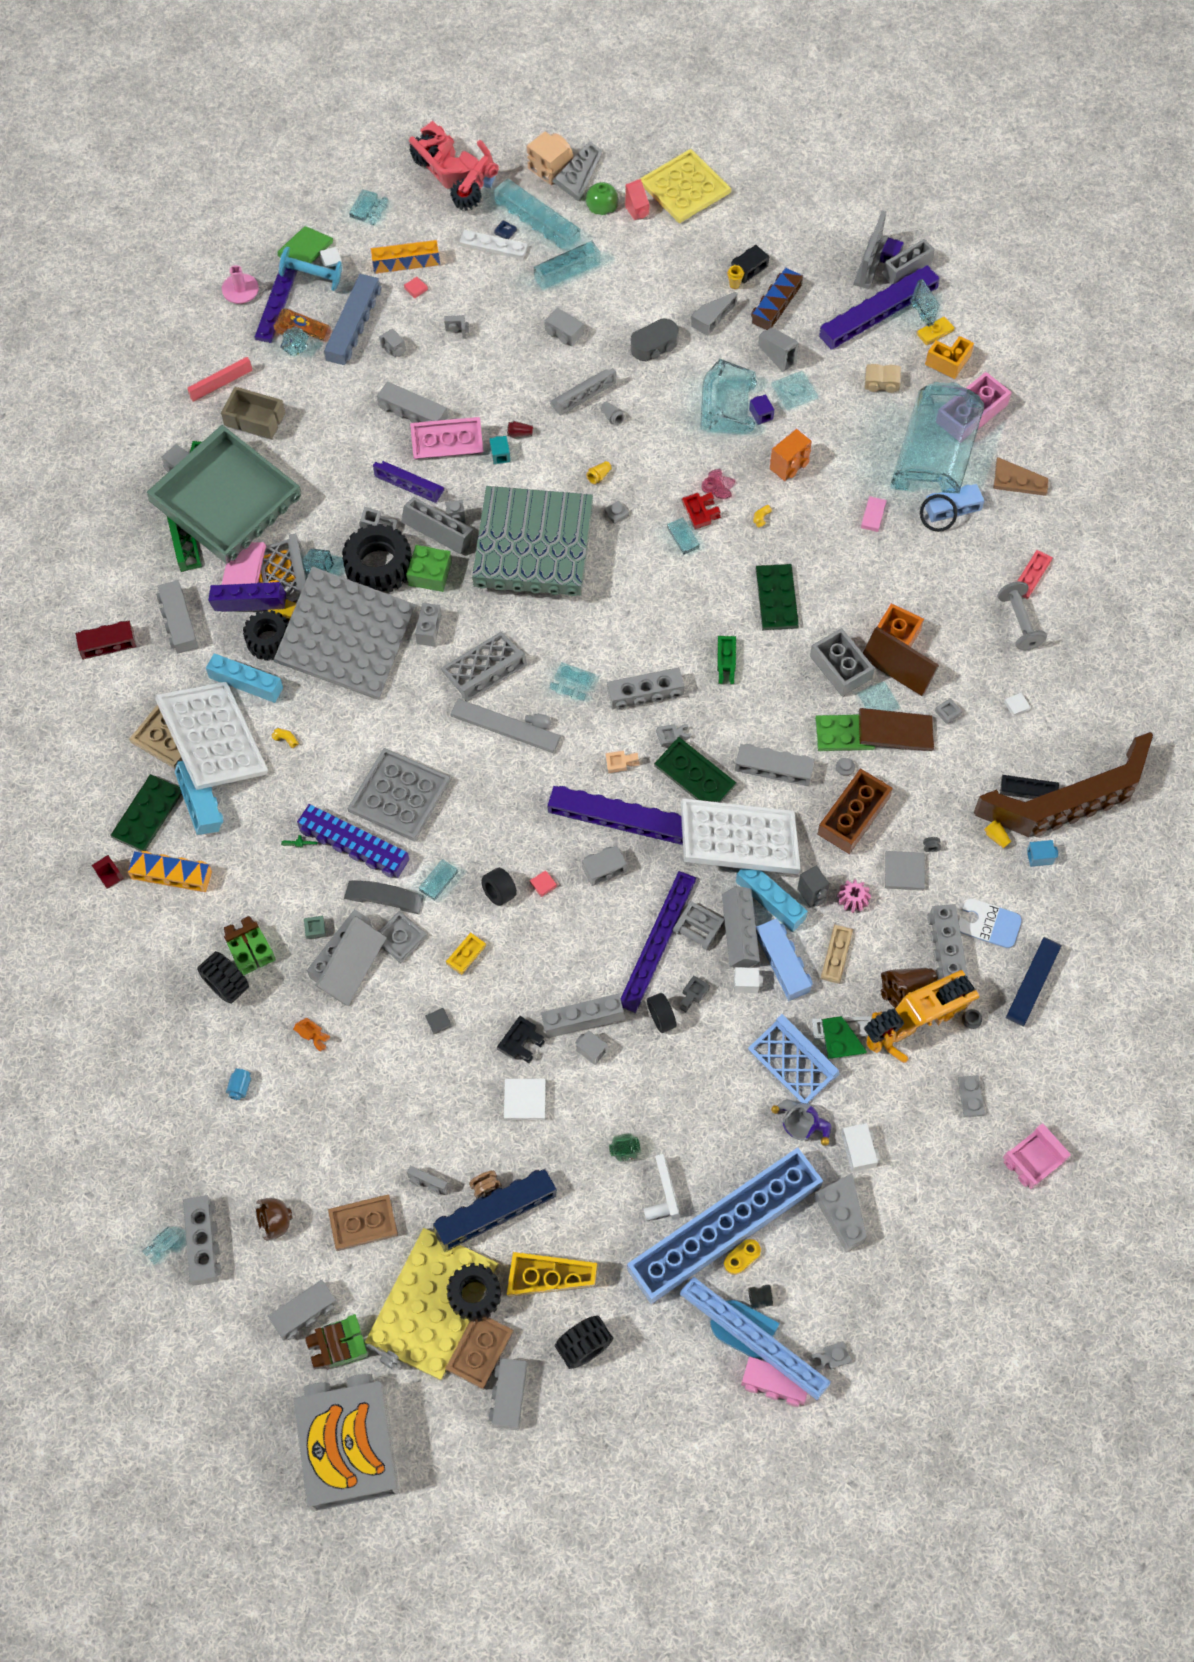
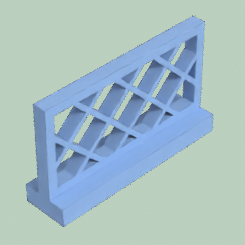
[748,1014,840,1104]

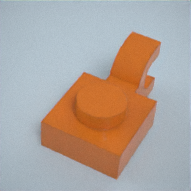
[293,1018,330,1051]

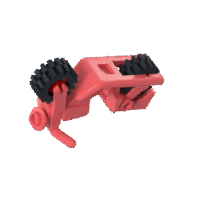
[409,121,499,211]

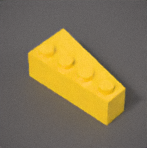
[507,1252,598,1297]

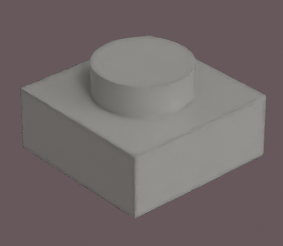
[604,501,629,524]
[935,698,962,724]

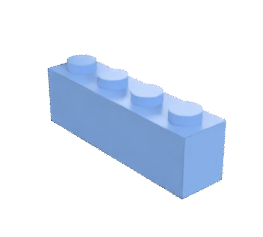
[756,918,813,1001]

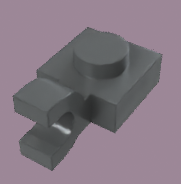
[679,975,710,1013]

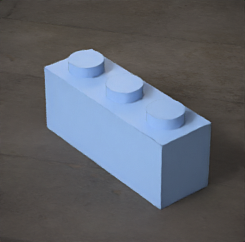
[925,484,984,523]

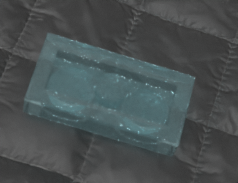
[667,518,700,555]
[419,859,458,901]

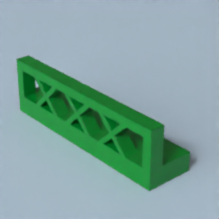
[167,516,202,572]

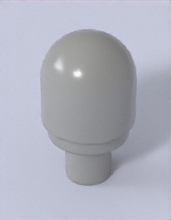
[525,713,551,730]

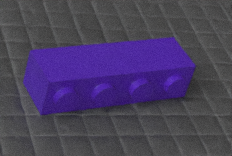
[208,582,287,612]

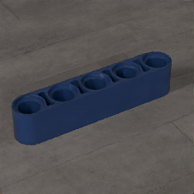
[1005,937,1062,1027]

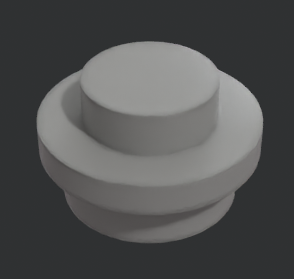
[836,758,855,776]

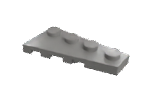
[552,141,602,201]

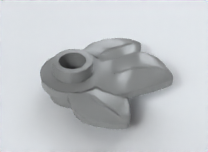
[366,1344,402,1370]

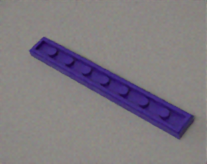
[621,871,696,1013]

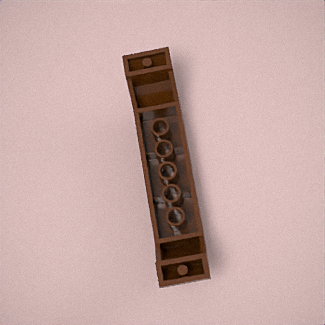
[974,732,1153,837]

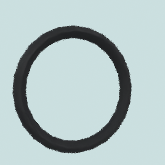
[920,494,958,532]

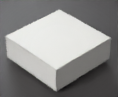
[1004,693,1030,717]

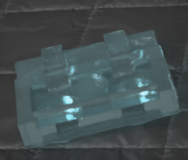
[349,189,388,226]
[549,662,596,701]

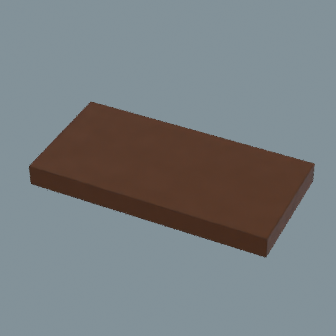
[863,627,939,696]
[858,708,934,751]

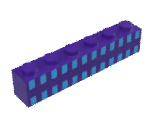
[297,804,409,878]

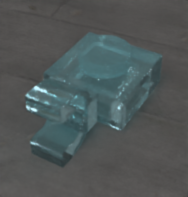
[142,1226,180,1265]

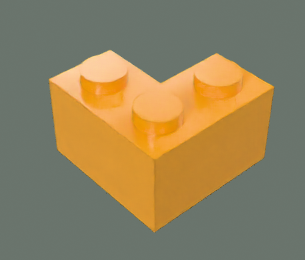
[925,336,974,379]

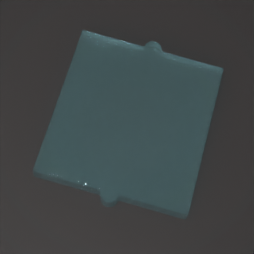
[857,681,900,711]

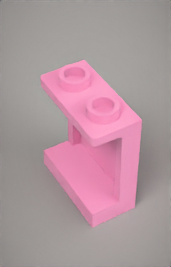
[1003,1123,1071,1189]

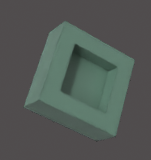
[304,915,326,939]

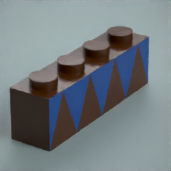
[751,267,803,330]

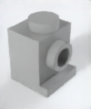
[379,328,406,357]
[445,500,466,525]

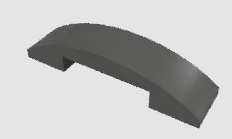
[344,880,424,914]

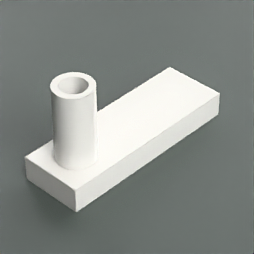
[644,1154,681,1221]

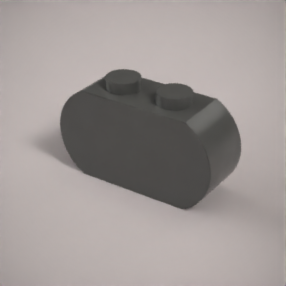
[630,318,679,361]

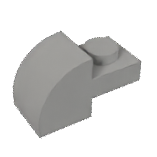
[359,506,398,530]

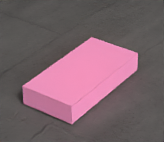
[861,496,887,532]

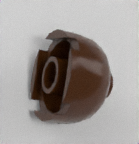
[256,1197,293,1241]

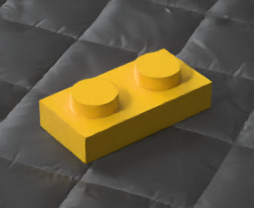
[446,932,486,975]

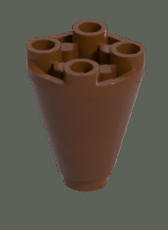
[880,968,937,1009]

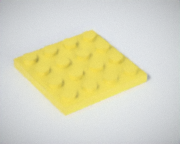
[640,149,731,224]

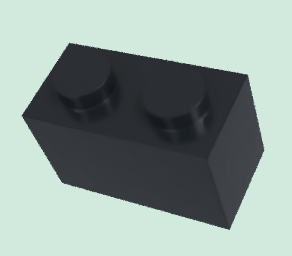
[731,244,770,284]

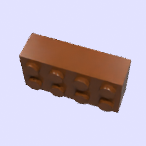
[817,768,893,855]

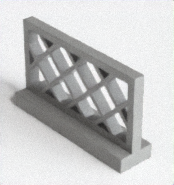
[854,210,888,289]
[261,533,308,603]
[441,631,527,702]

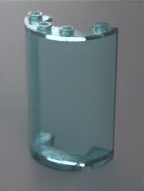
[890,382,985,493]

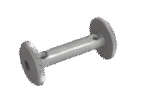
[997,581,1047,650]

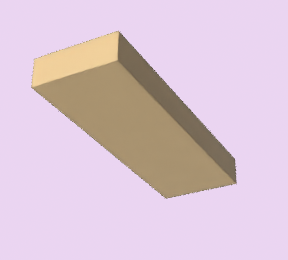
[820,924,853,984]

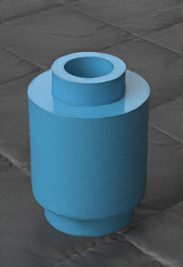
[226,1069,251,1100]

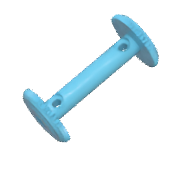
[279,247,342,291]

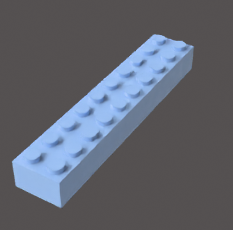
[627,1148,823,1304]

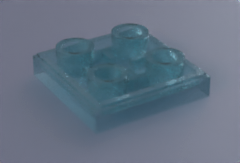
[911,279,940,327]

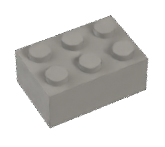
[810,628,875,697]

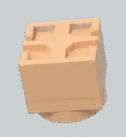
[527,131,573,185]

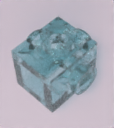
[280,326,309,356]
[303,549,334,574]

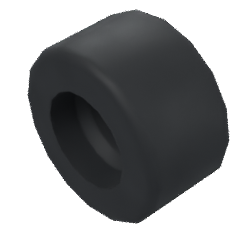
[481,867,517,906]

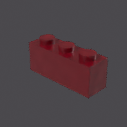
[75,620,137,660]

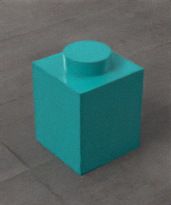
[489,436,511,465]

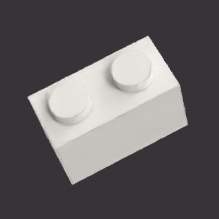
[841,1123,880,1172]

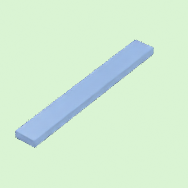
[680,1277,831,1400]

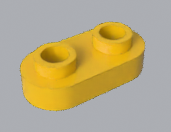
[724,1239,761,1275]

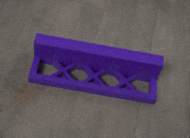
[373,461,444,503]

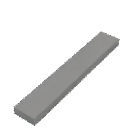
[450,699,561,753]

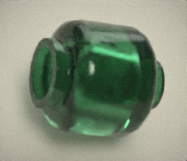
[609,1133,641,1162]

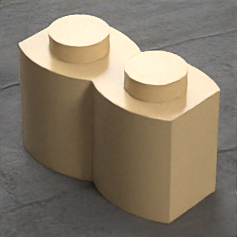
[865,364,901,393]

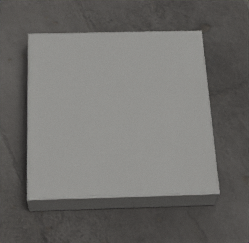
[885,851,925,891]
[378,911,428,964]

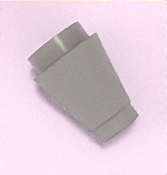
[601,402,625,425]

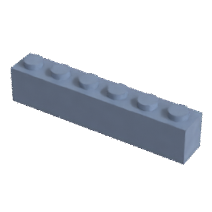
[324,274,382,366]

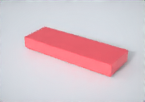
[1018,550,1053,599]

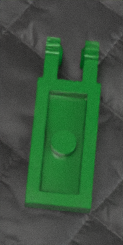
[717,636,736,684]

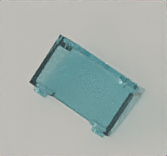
[700,359,757,434]

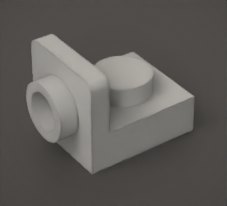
[444,315,469,339]

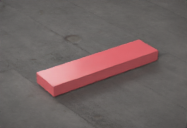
[187,357,253,402]

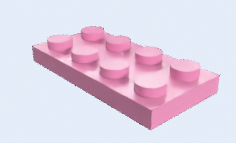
[410,417,483,459]

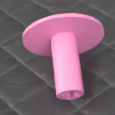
[222,265,259,304]

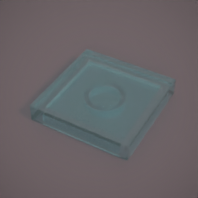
[771,371,818,411]

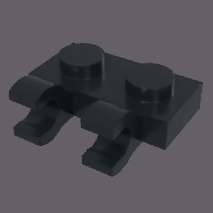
[497,1016,545,1063]

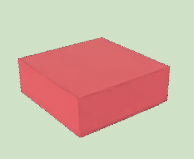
[404,277,428,298]
[530,870,557,897]

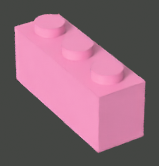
[741,1356,807,1407]

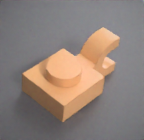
[605,751,639,773]

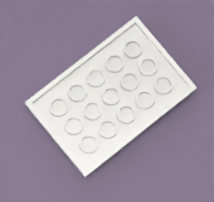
[155,682,268,790]
[681,798,800,874]

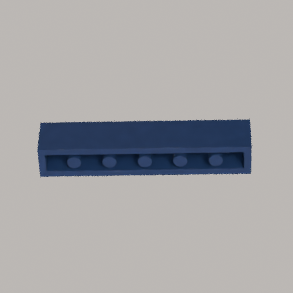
[433,1169,557,1252]

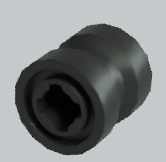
[748,1284,773,1309]

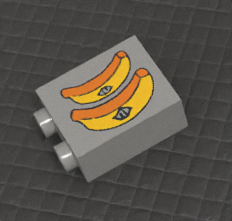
[293,1374,400,1512]

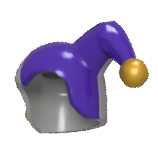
[771,1099,831,1146]

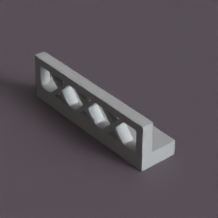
[550,368,616,416]

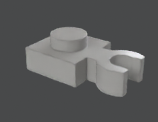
[656,724,691,747]
[810,1341,851,1371]

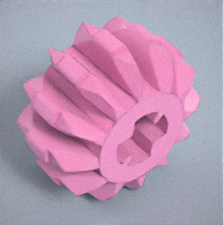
[837,879,871,913]

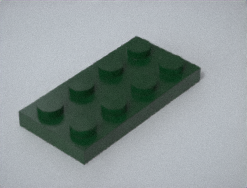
[755,564,799,631]
[654,737,737,803]
[110,774,182,851]

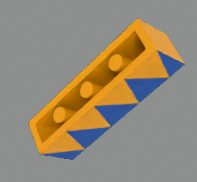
[371,240,440,274]
[128,851,212,893]

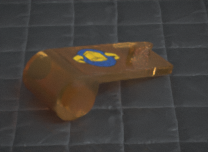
[274,309,329,341]

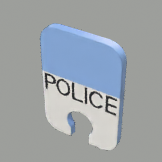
[959,899,1021,948]

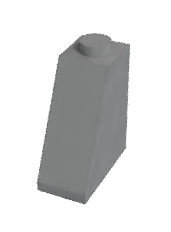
[758,327,799,372]

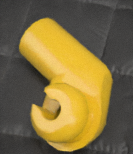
[753,504,772,528]
[271,728,299,748]

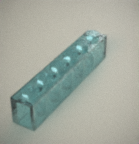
[494,178,581,251]

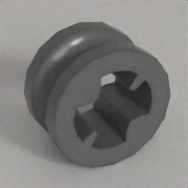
[923,837,941,852]

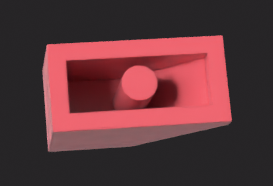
[625,179,649,220]

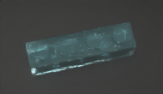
[534,241,600,291]

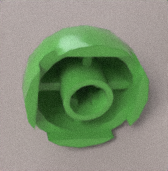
[586,182,619,215]

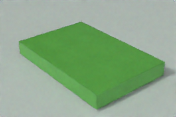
[277,226,333,263]

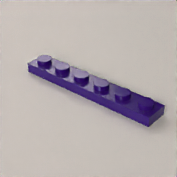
[254,267,298,343]

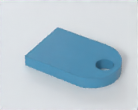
[710,1300,780,1360]

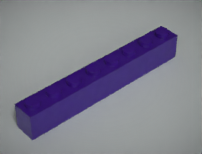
[819,265,940,350]
[547,786,683,845]

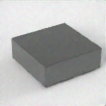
[425,1008,452,1034]

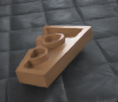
[993,457,1049,496]

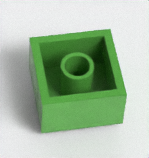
[407,545,452,592]

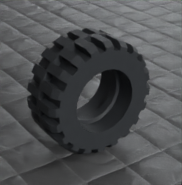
[342,524,412,593]

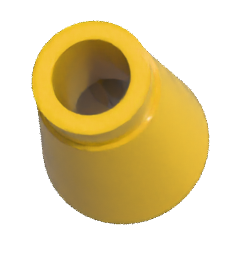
[727,265,744,289]
[586,461,612,484]
[984,820,1012,848]

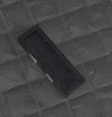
[1000,774,1059,799]

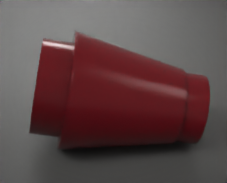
[507,421,533,438]

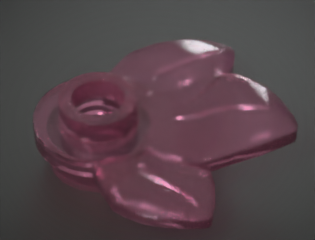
[701,469,735,499]

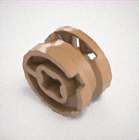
[469,1170,502,1199]

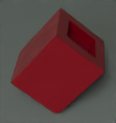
[92,855,124,889]

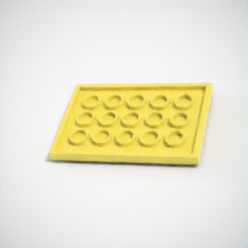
[365,1228,499,1380]

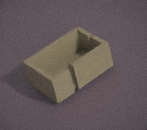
[221,386,286,440]

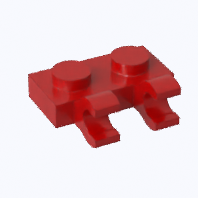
[682,492,721,530]

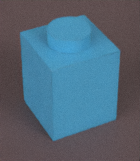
[1027,840,1058,867]

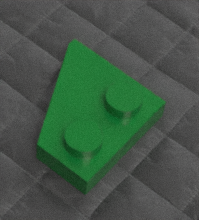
[821,1016,867,1059]

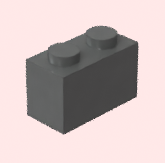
[797,865,830,907]

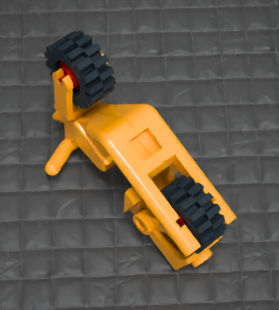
[864,970,979,1063]

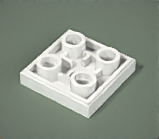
[504,1079,546,1120]

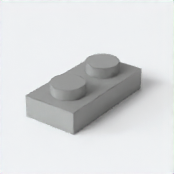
[958,1075,985,1118]
[406,1165,449,1195]

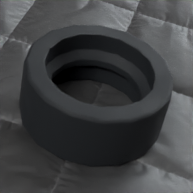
[647,992,677,1033]

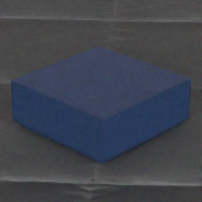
[494,220,517,239]

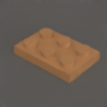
[328,1194,398,1251]
[445,1317,514,1390]

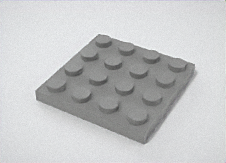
[347,748,451,842]

